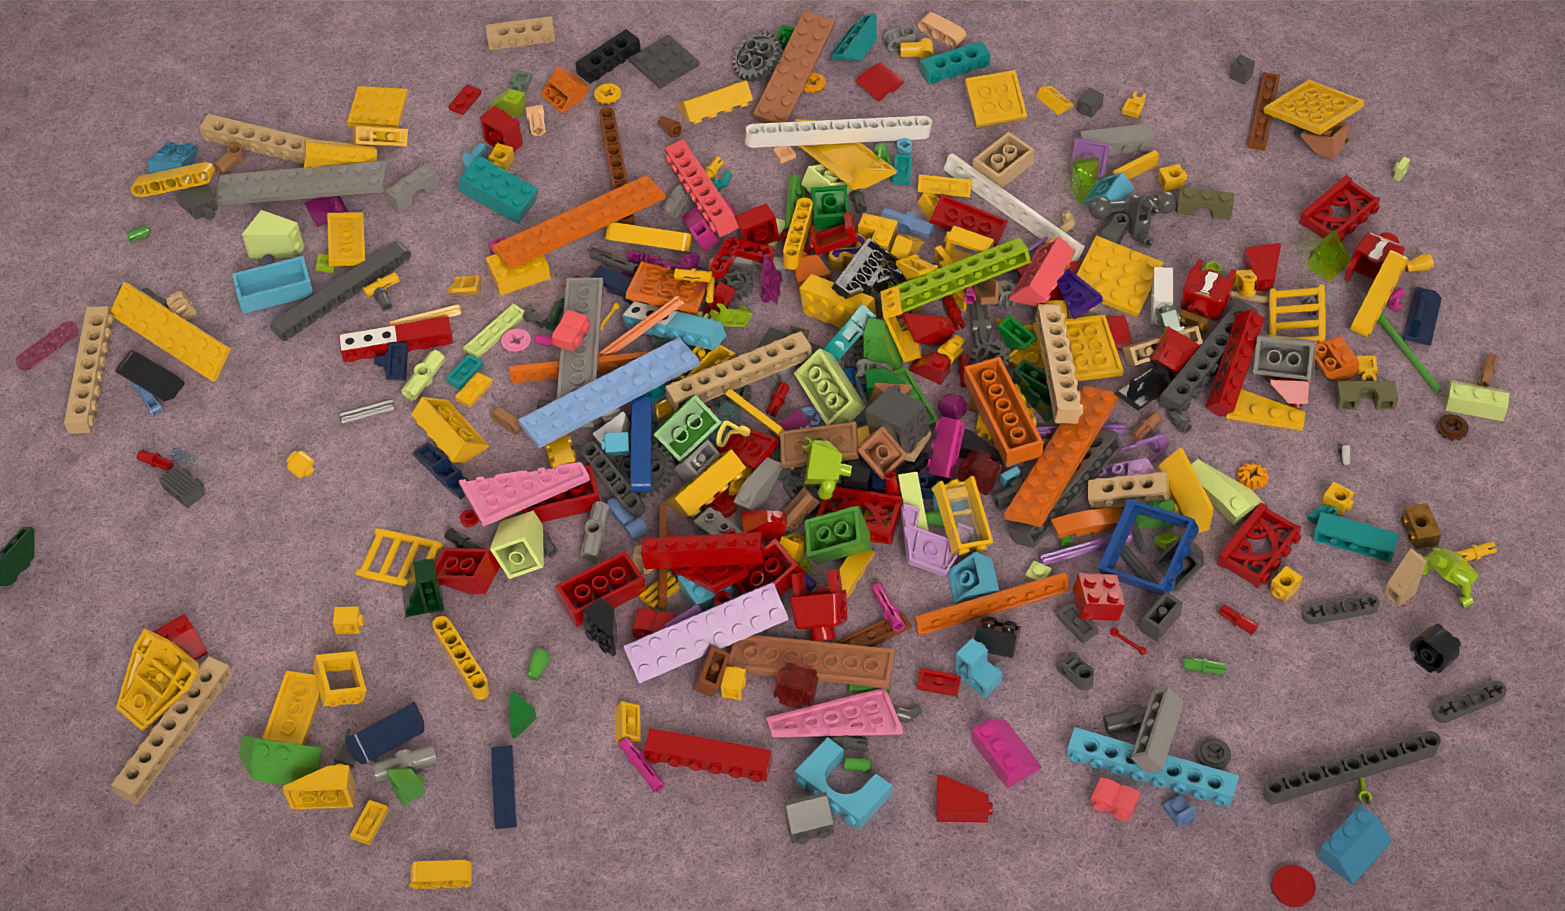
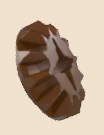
[1437,414,1469,441]

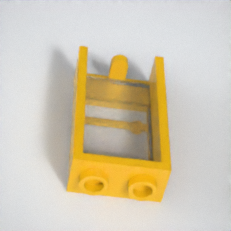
[932,476,994,556]

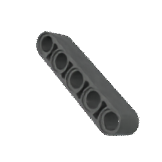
[581,442,646,517]

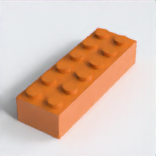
[964,357,1043,467]

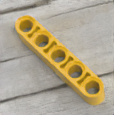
[131,162,215,198]
[783,198,813,270]
[605,222,692,252]
[1350,250,1409,338]
[432,616,490,700]

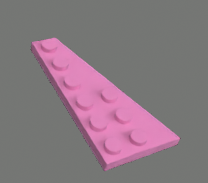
[459,462,590,527]
[766,688,903,737]

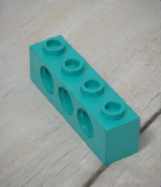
[920,41,990,84]

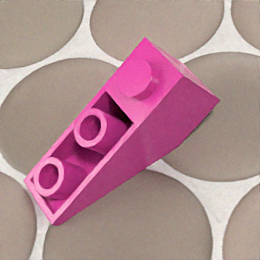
[682,207,719,251]

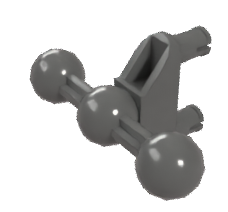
[1089,191,1177,248]

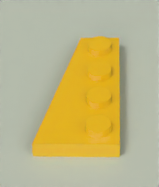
[1226,389,1305,431]

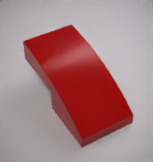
[1106,315,1132,350]

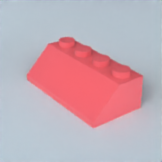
[1008,236,1075,307]

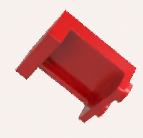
[808,211,858,255]

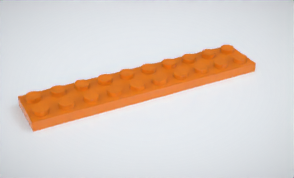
[492,175,666,270]
[1004,386,1120,527]

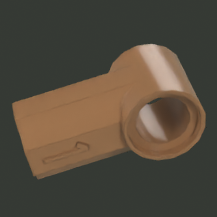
[212,142,246,175]

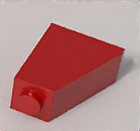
[1243,243,1281,292]
[937,774,993,823]

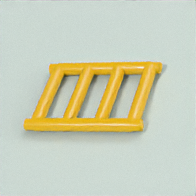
[1269,284,1326,343]
[355,528,443,587]

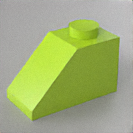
[489,89,527,118]

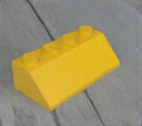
[676,80,753,124]
[304,138,377,169]
[411,397,490,463]
[1157,448,1214,533]
[665,449,746,518]

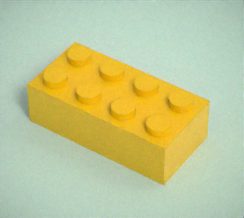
[800,274,876,337]

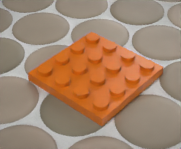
[625,261,707,314]

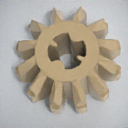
[166,291,196,320]

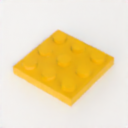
[965,70,1027,128]
[347,86,408,128]

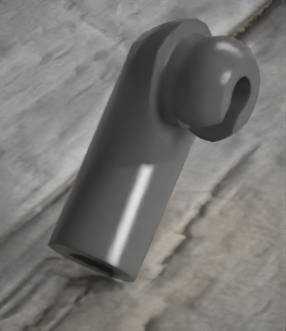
[894,704,922,723]

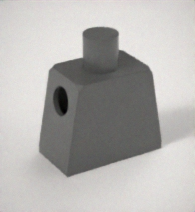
[176,183,218,220]

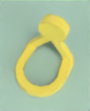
[716,421,751,447]

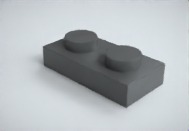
[1056,602,1099,644]

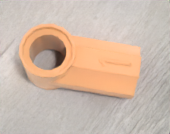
[525,104,546,136]

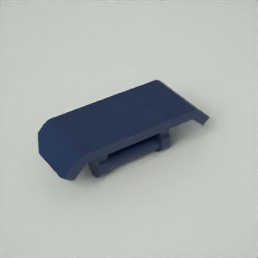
[1403,287,1442,346]
[345,702,424,764]

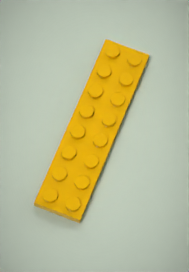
[110,282,231,381]

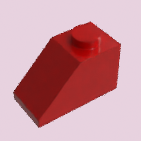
[908,352,951,385]

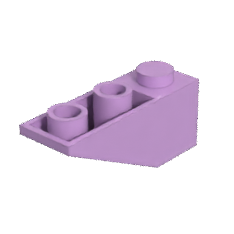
[1095,458,1156,488]

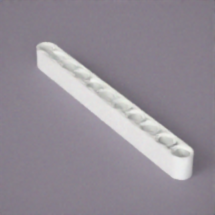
[745,116,932,148]

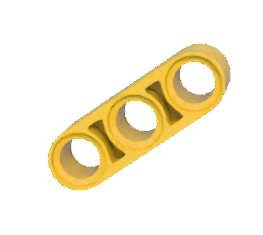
[409,860,473,889]

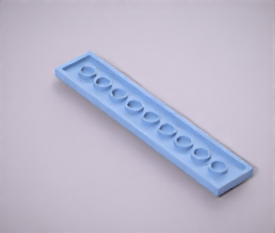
[518,337,700,448]

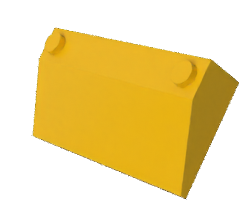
[795,119,897,190]

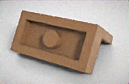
[975,278,999,305]
[782,488,820,531]

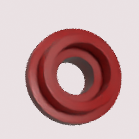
[460,509,479,527]

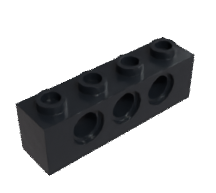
[575,29,641,84]

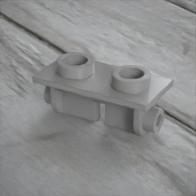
[661,185,690,219]

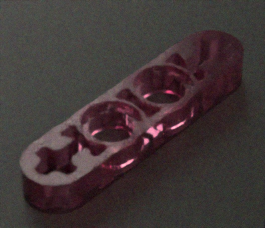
[16,321,79,371]

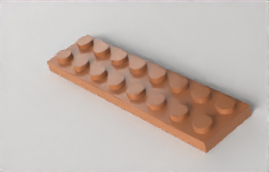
[753,10,835,123]
[728,635,895,688]

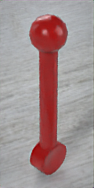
[1111,628,1146,655]

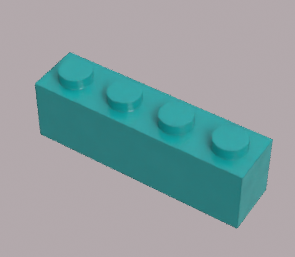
[1313,512,1399,562]

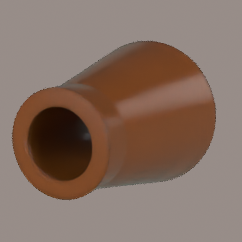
[658,116,682,137]

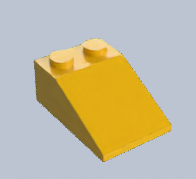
[283,764,356,809]

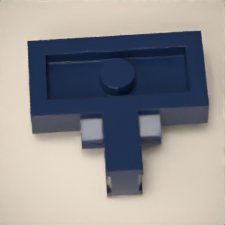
[374,343,409,381]

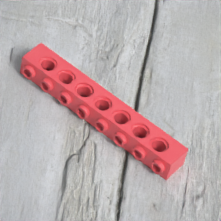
[665,139,739,237]

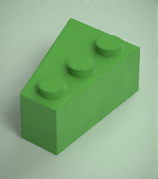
[864,318,903,371]

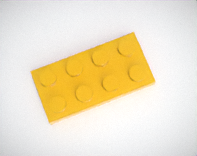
[327,212,365,267]
[263,671,321,745]

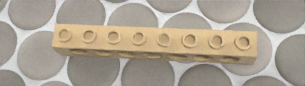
[199,114,312,164]
[1035,304,1083,424]
[64,306,115,434]
[665,331,812,412]
[111,656,233,804]

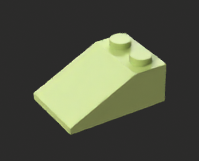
[801,164,852,193]

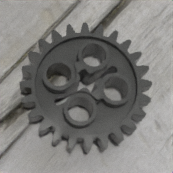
[731,31,783,83]
[613,442,675,498]

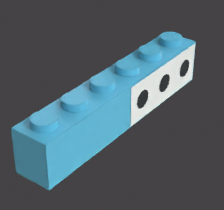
[622,302,726,350]

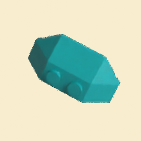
[830,13,877,62]

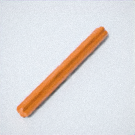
[598,295,684,357]

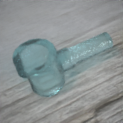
[170,448,199,462]

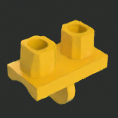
[937,335,965,365]

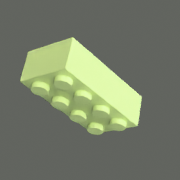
[794,348,866,425]

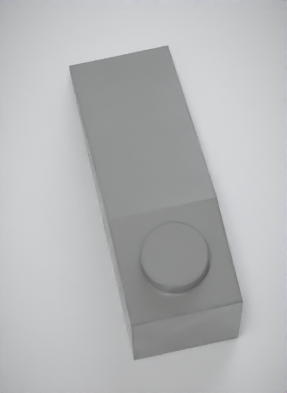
[734,457,782,511]

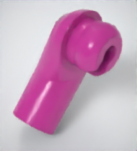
[1388,288,1405,311]
[535,330,555,346]

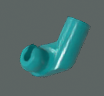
[711,171,732,190]
[1307,505,1337,523]

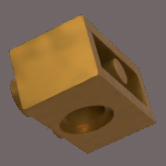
[1401,503,1442,549]

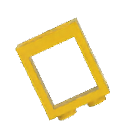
[944,226,994,263]
[313,651,367,707]

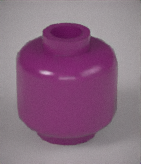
[938,394,967,420]

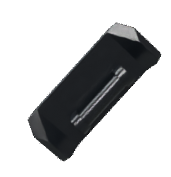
[115,350,185,401]
[1114,363,1174,411]

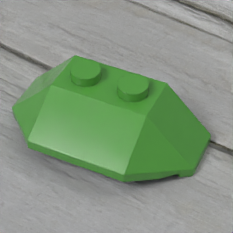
[239,735,323,785]

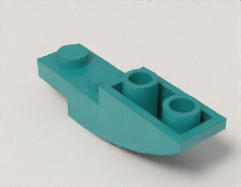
[822,304,876,361]

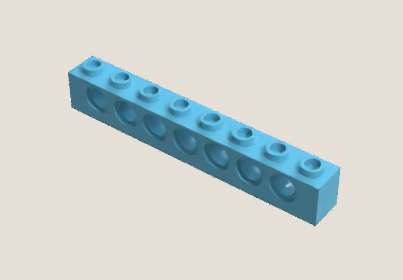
[1066,727,1239,807]

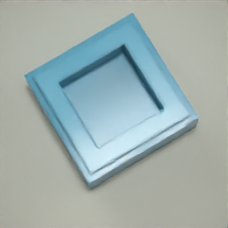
[999,466,1020,489]

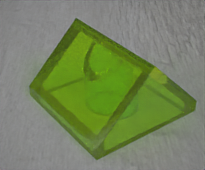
[1070,157,1100,204]
[1307,231,1351,281]

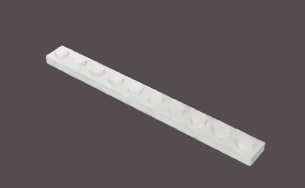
[943,154,1085,261]

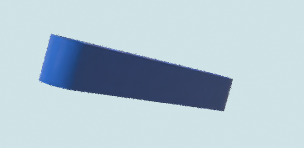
[631,395,652,492]

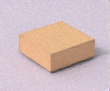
[773,146,796,163]

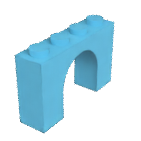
[795,738,892,830]

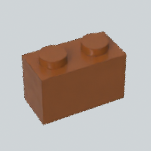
[693,646,731,697]

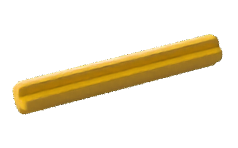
[389,304,461,326]

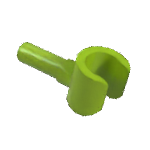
[1357,777,1372,804]

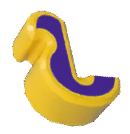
[829,234,867,270]

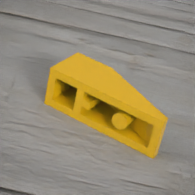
[352,125,408,146]

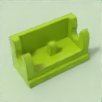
[709,304,754,327]

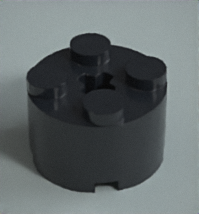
[1410,624,1461,673]

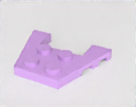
[901,503,974,577]

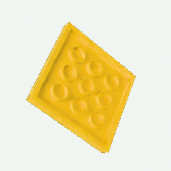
[1264,80,1364,135]
[1077,235,1164,317]
[1033,315,1124,381]

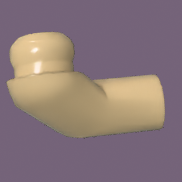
[1059,210,1075,233]

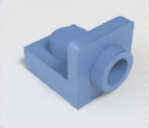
[1163,795,1197,827]

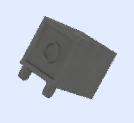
[865,385,930,454]

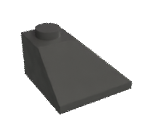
[1153,535,1204,592]

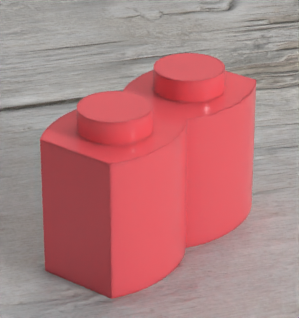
[552,310,591,352]
[1090,777,1140,821]

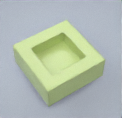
[1393,157,1410,182]
[1025,561,1052,582]

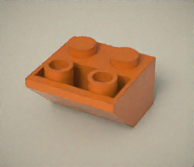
[540,66,590,113]
[1315,336,1360,382]

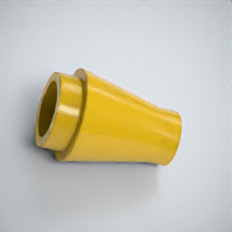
[1405,253,1434,273]

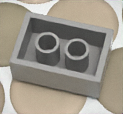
[1253,334,1317,381]

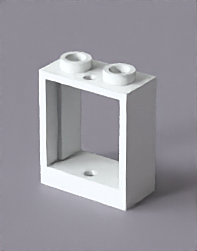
[1151,267,1173,326]

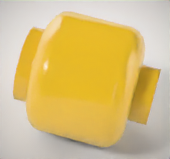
[286,450,315,479]

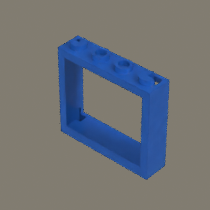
[1098,499,1199,595]

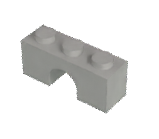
[385,163,440,213]

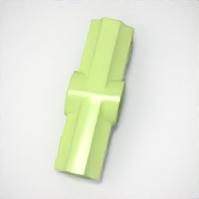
[401,350,445,401]

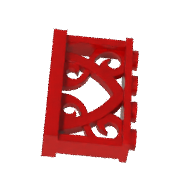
[1299,175,1381,246]
[815,486,903,545]
[1217,502,1302,588]

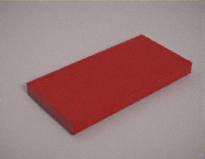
[929,194,1008,247]

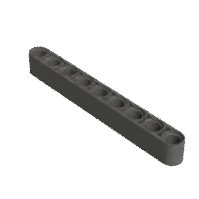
[270,241,411,341]
[1263,731,1441,804]

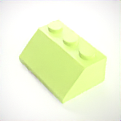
[1445,380,1510,421]

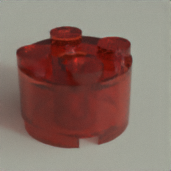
[957,450,1003,496]
[774,662,818,709]

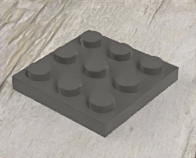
[629,35,700,89]

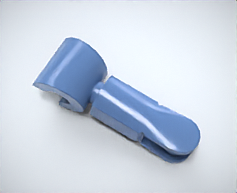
[131,382,164,417]
[607,498,648,540]

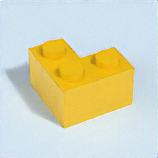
[858,213,898,252]

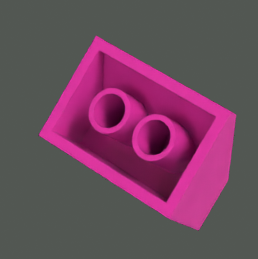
[927,416,966,478]
[971,720,1042,788]

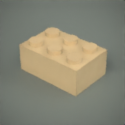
[973,132,1035,188]

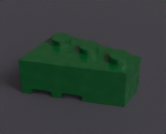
[1012,359,1054,423]
[403,558,444,617]

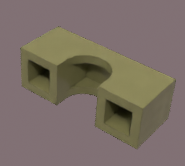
[1177,187,1234,220]
[1335,380,1398,410]

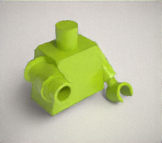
[802,437,852,500]
[1423,547,1480,608]

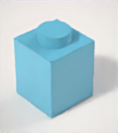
[601,432,630,456]

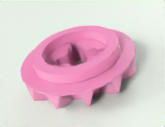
[501,328,531,353]

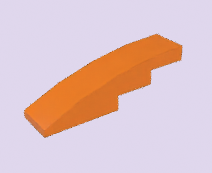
[1050,507,1123,539]

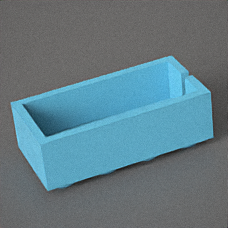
[232,256,314,314]

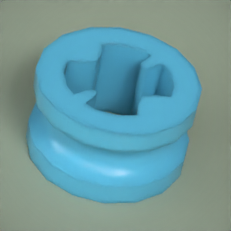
[897,138,912,155]

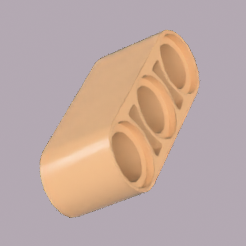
[918,12,967,48]

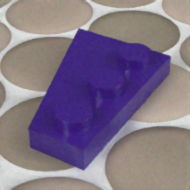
[1057,268,1103,320]

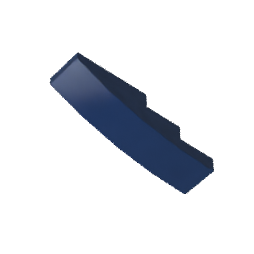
[590,266,658,307]
[413,443,469,500]
[491,745,517,829]

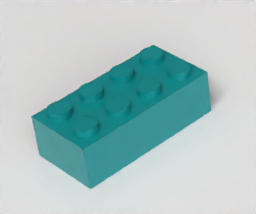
[458,155,539,224]

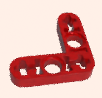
[710,237,774,279]

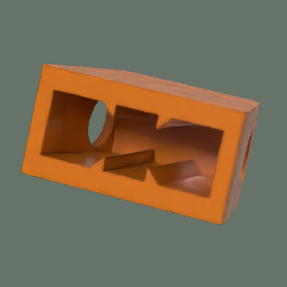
[793,251,831,293]

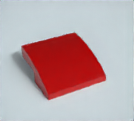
[855,62,905,102]

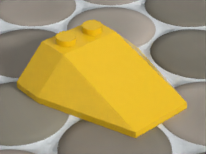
[116,629,199,731]

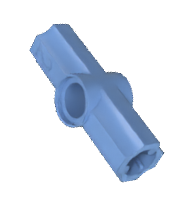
[881,208,935,239]

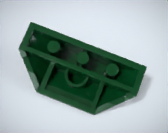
[0,527,34,586]

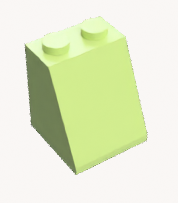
[242,210,304,258]
[490,510,544,579]

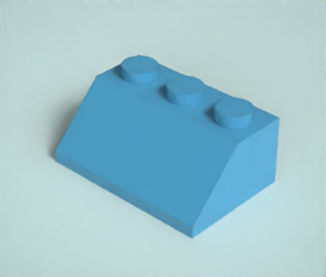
[1318,805,1392,885]

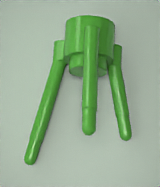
[874,143,893,182]

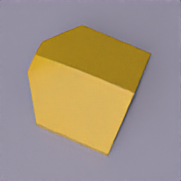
[896,254,938,280]
[446,275,481,295]

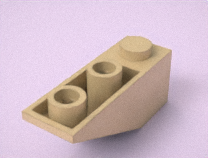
[1384,548,1427,607]

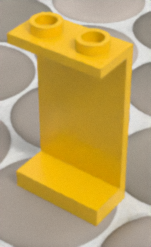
[880,286,922,363]

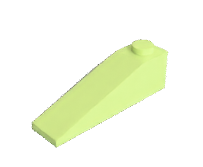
[1191,459,1264,527]

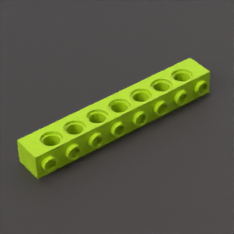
[891,237,1031,313]

